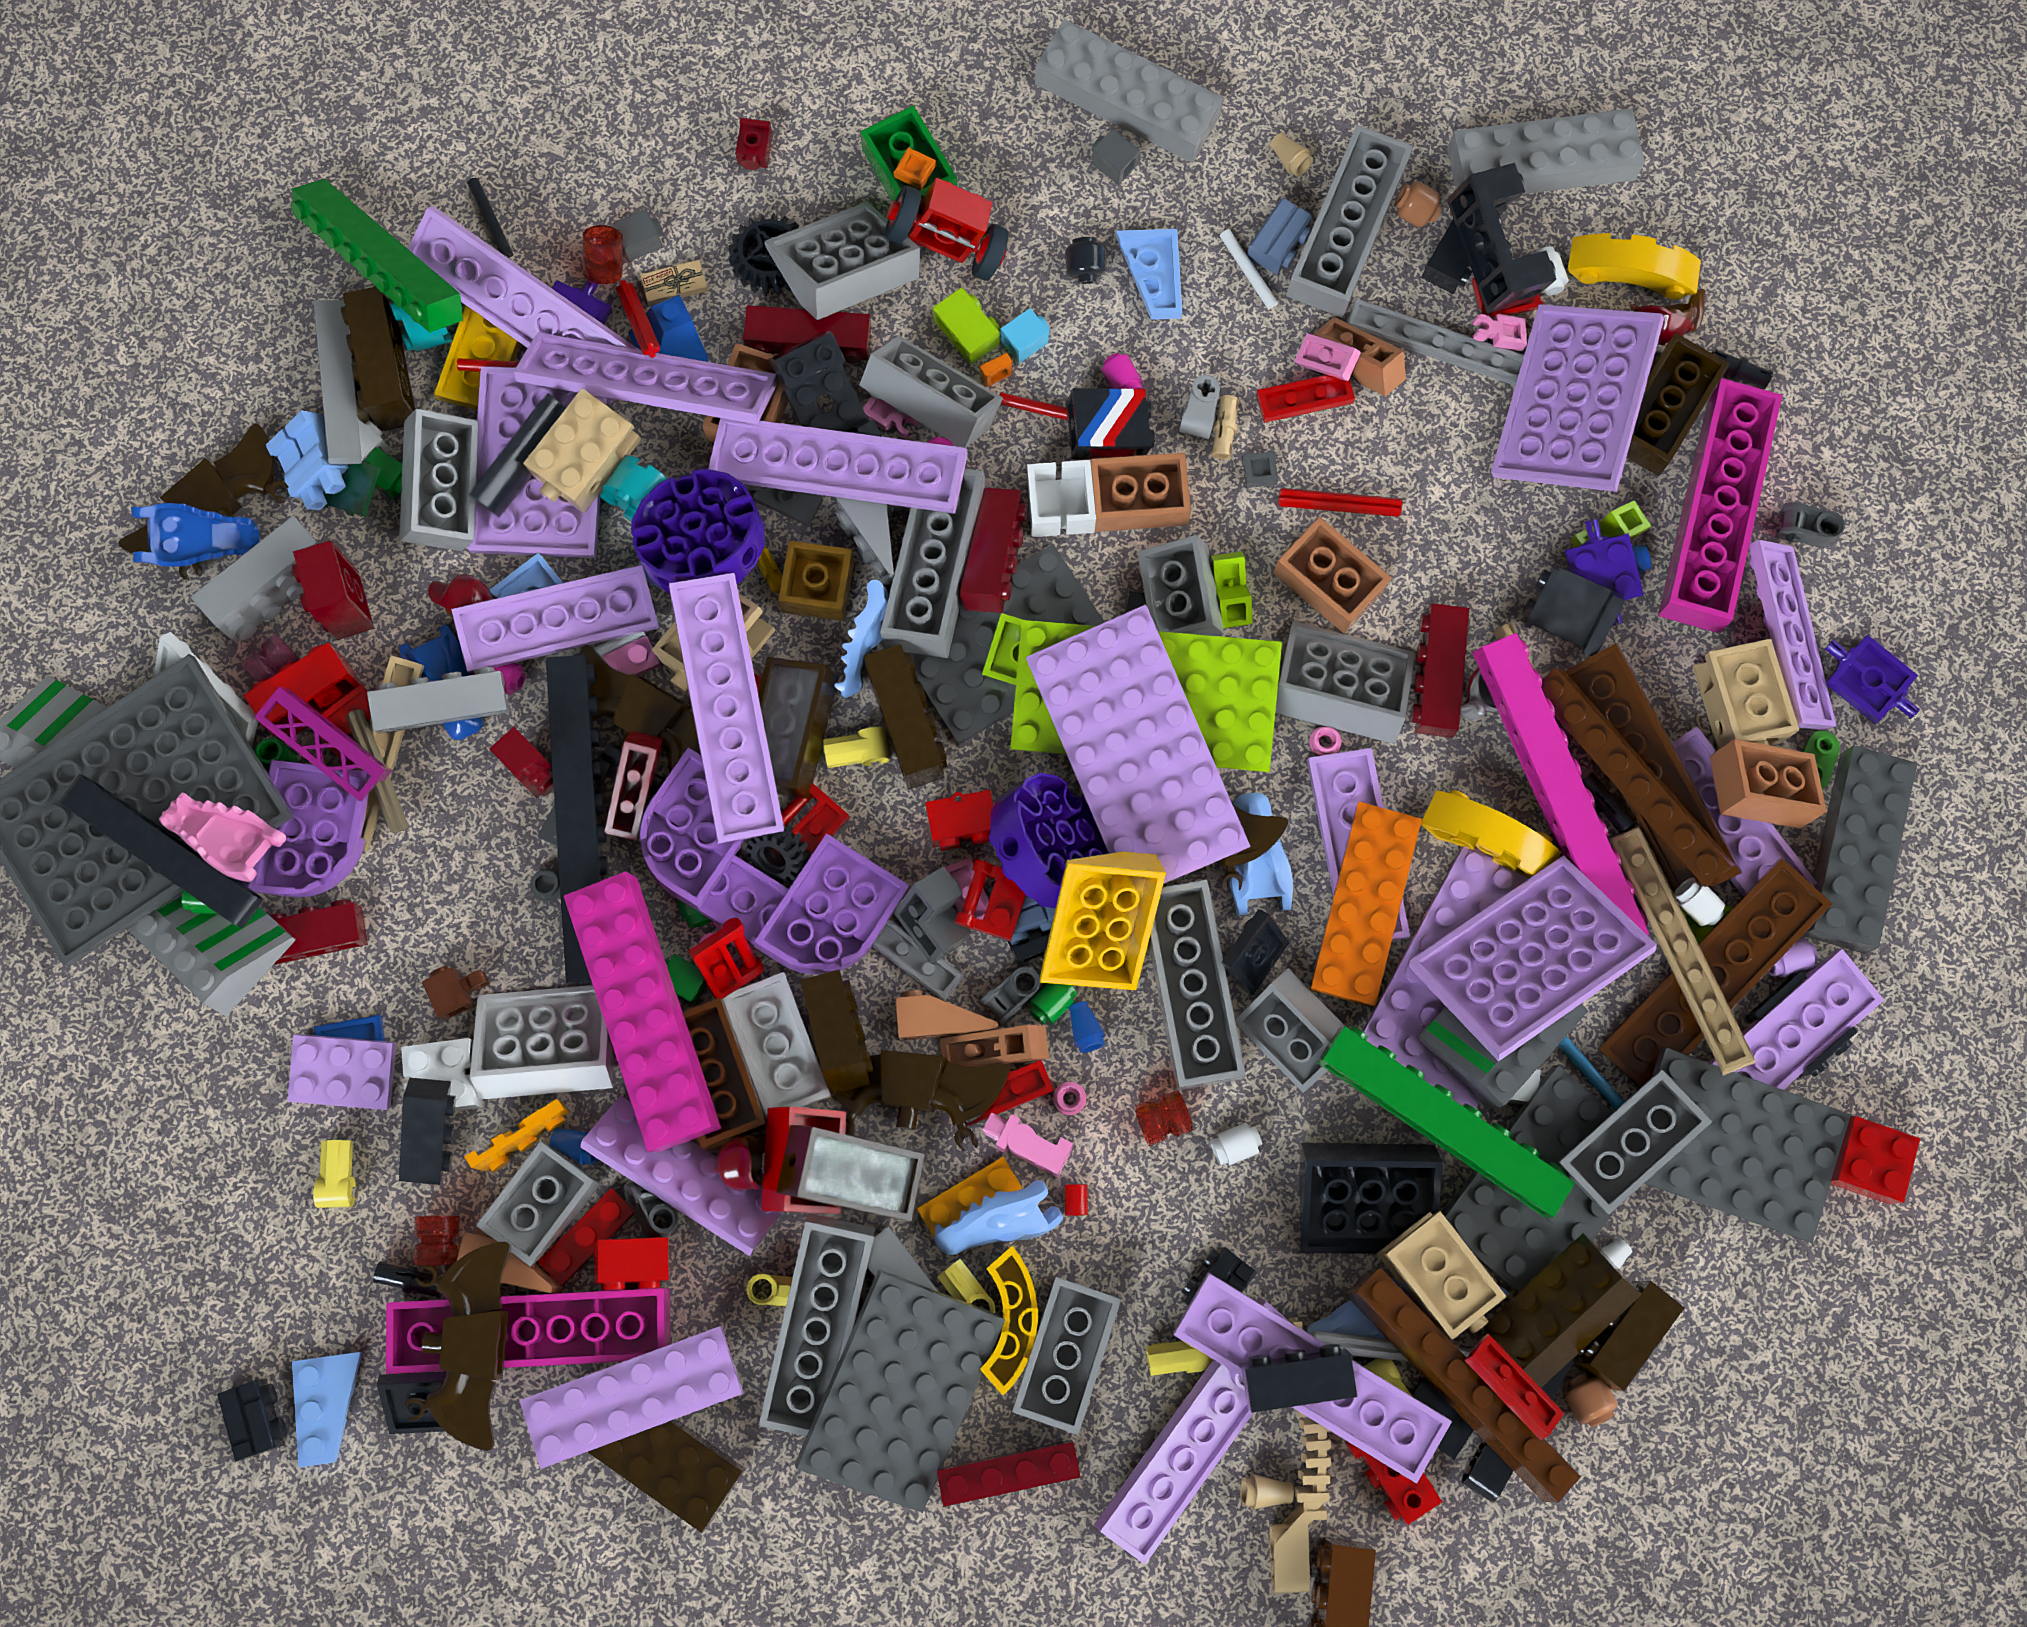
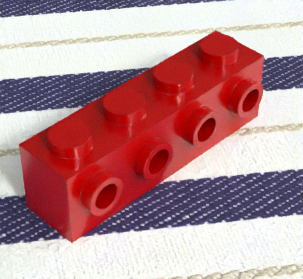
[1345,1441,1442,1525]

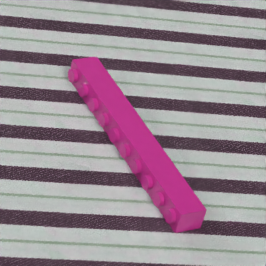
[1473,633,1649,935]

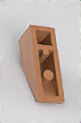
[1313,317,1406,397]
[896,990,998,1041]
[940,1025,1049,1068]
[457,1227,563,1294]

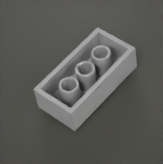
[859,336,1003,448]
[399,409,478,551]
[190,515,319,643]
[1557,1070,1712,1215]
[1012,1277,1121,1435]

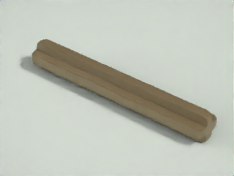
[346,709,408,833]

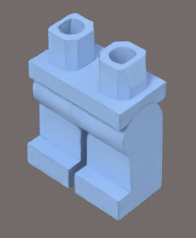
[266,410,349,510]

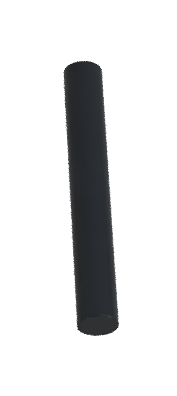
[467,178,514,258]

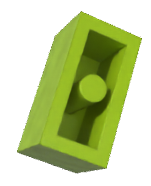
[933,287,1001,365]

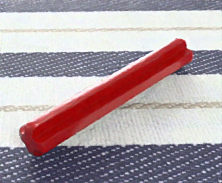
[616,280,660,358]
[1278,488,1403,517]

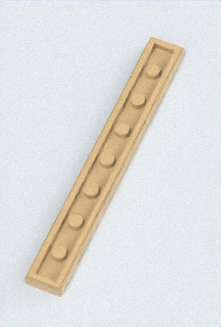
[1609,826,1756,1076]

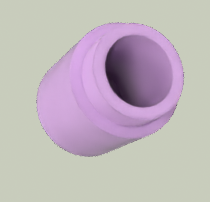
[1768,938,1818,978]

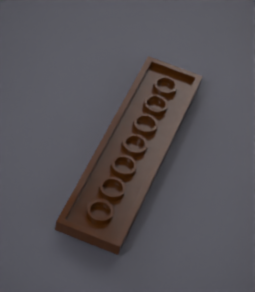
[1564,643,1743,892]
[1597,858,1833,1088]

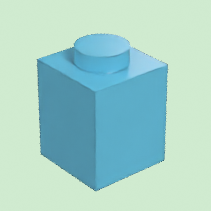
[1001,308,1050,363]

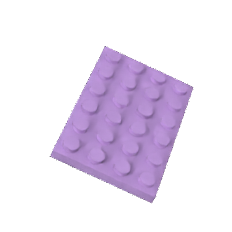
[1491,304,1664,492]
[468,366,607,558]
[1409,856,1657,1062]

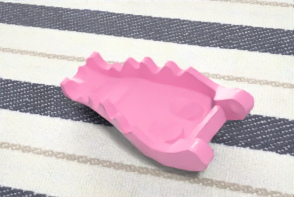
[159,792,286,882]

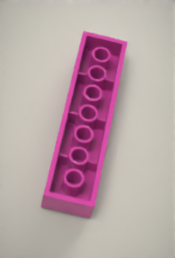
[1658,378,1783,634]
[564,872,721,1153]
[386,1288,671,1374]

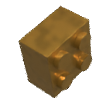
[778,540,854,621]

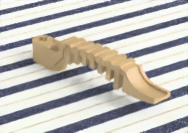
[1269,1317,1331,1593]

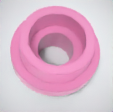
[1309,726,1342,756]
[1053,1082,1086,1115]

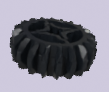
[728,213,799,296]

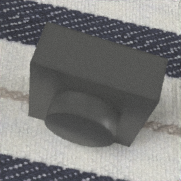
[1242,451,1278,488]

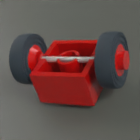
[885,178,1008,281]

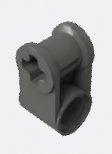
[1777,502,1845,548]
[979,967,1041,1027]
[624,1183,679,1238]

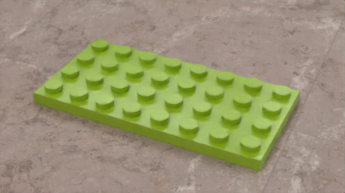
[1010,620,1282,772]

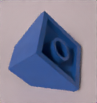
[628,294,709,362]

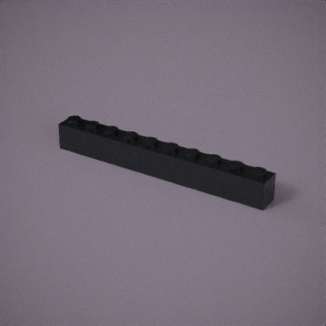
[546,655,609,985]

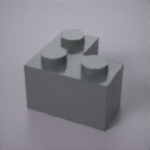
[893,866,972,964]

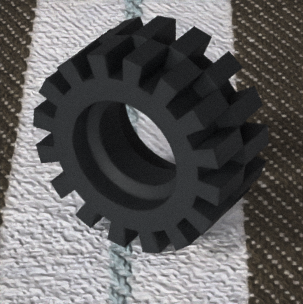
[745,823,810,885]

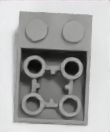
[836,497,894,591]

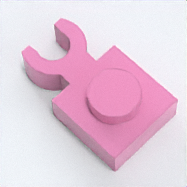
[1472,314,1527,351]
[863,396,919,439]

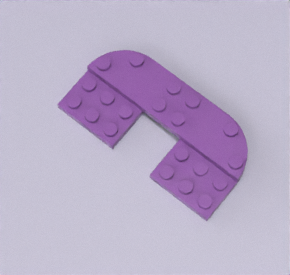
[640,747,910,975]
[238,760,371,898]

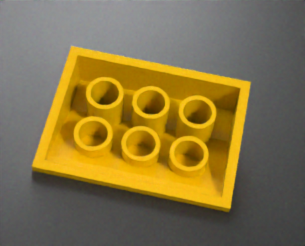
[1039,851,1166,990]

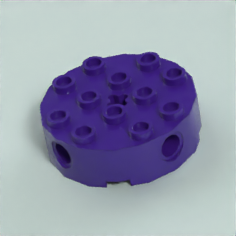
[631,469,765,593]
[989,773,1109,908]

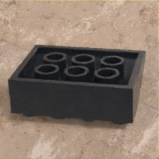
[1299,1143,1443,1254]

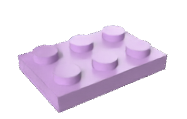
[287,1034,396,1110]

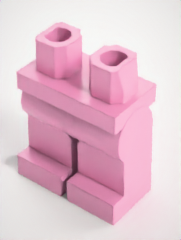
[982,1113,1073,1178]

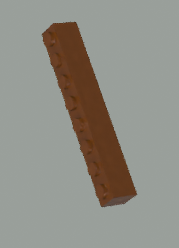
[1541,667,1736,887]
[1345,1267,1581,1503]

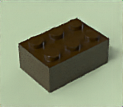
[800,970,873,1095]
[1573,1281,1685,1392]

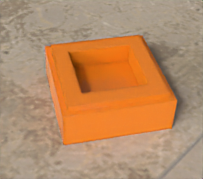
[894,147,936,190]
[980,352,1012,387]

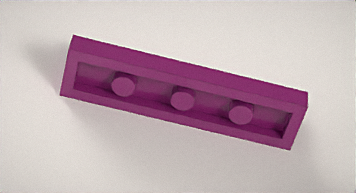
[254,686,392,801]

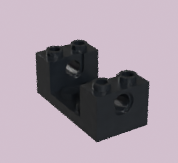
[1447,163,1557,314]
[768,331,882,437]

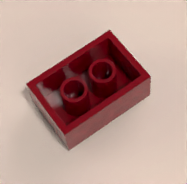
[292,540,375,640]

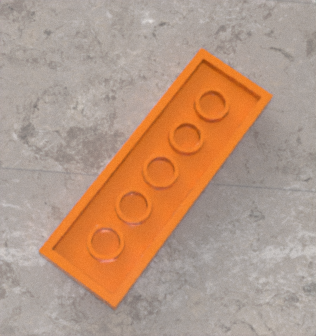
[1309,801,1422,1008]

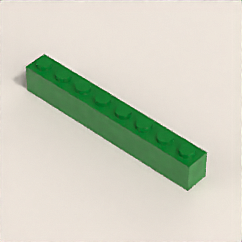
[291,178,463,333]
[1316,1026,1575,1218]

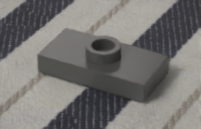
[753,488,823,527]

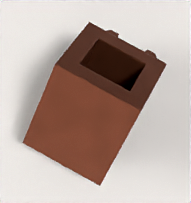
[422,966,490,1021]

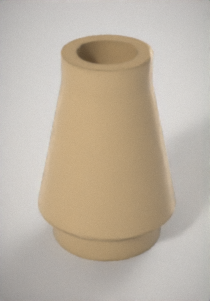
[1270,133,1313,177]
[1240,1474,1294,1510]

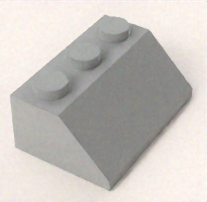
[1137,535,1224,636]
[1235,968,1345,1093]

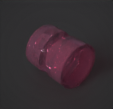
[240,633,300,682]

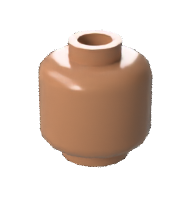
[1394,181,1442,228]
[1565,1373,1618,1428]

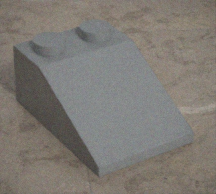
[476,1141,601,1266]

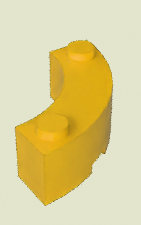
[1568,233,1701,300]
[1421,790,1562,879]
[980,1246,1038,1396]

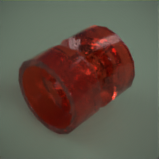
[583,225,623,285]
[1134,1090,1193,1146]
[413,1216,460,1266]

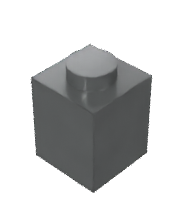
[1091,129,1140,185]
[613,209,664,262]

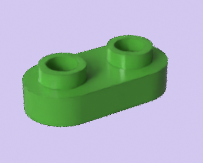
[1802,731,1840,789]

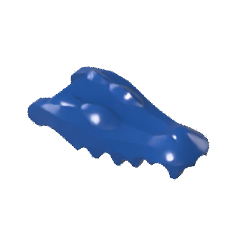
[131,503,259,567]
[399,624,485,741]

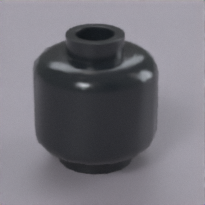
[1065,237,1106,285]

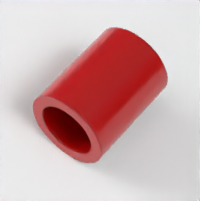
[1064,1184,1088,1216]

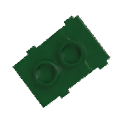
[323,460,381,517]

